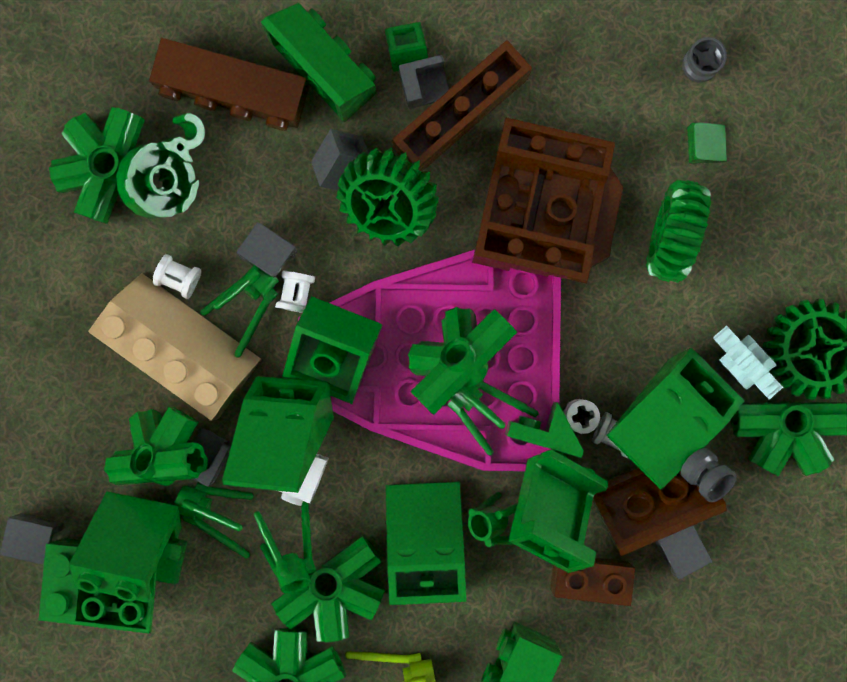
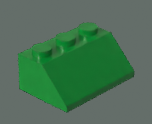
[261,3,377,123]

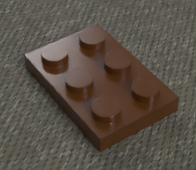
[593,468,727,556]

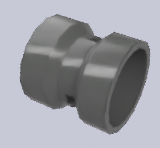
[682,37,727,82]
[681,448,737,502]

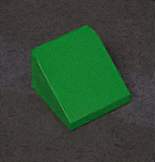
[385,22,428,72]
[687,122,727,164]

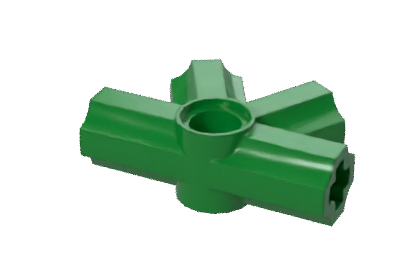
[49,107,145,224]
[408,307,517,415]
[731,400,847,476]
[104,406,209,486]
[271,535,385,643]
[232,628,346,682]

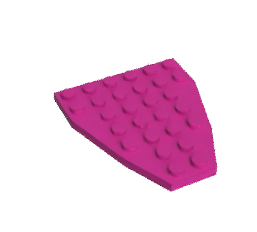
[298,250,561,471]

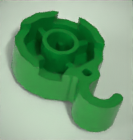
[116,113,205,219]

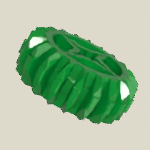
[336,147,439,247]
[646,179,711,283]
[763,299,847,400]

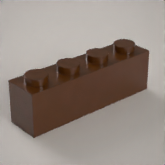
[149,38,310,131]
[392,40,532,172]

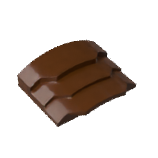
[472,117,623,284]

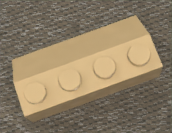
[88,273,262,421]

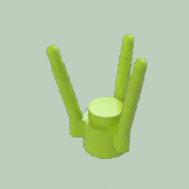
[345,651,436,682]

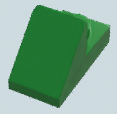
[505,402,584,458]

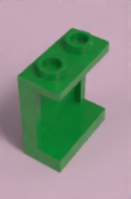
[509,450,608,573]
[69,491,182,602]

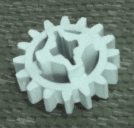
[713,326,784,399]

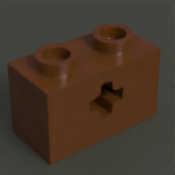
[550,557,635,606]

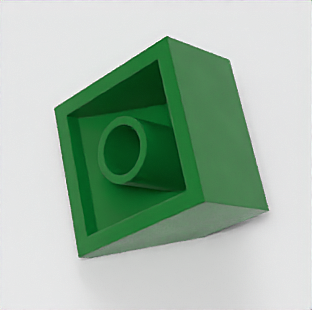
[282,296,383,404]

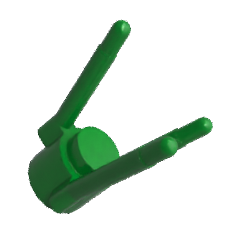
[200,265,279,358]
[447,381,539,456]
[174,482,253,558]
[468,492,517,548]
[254,501,316,594]

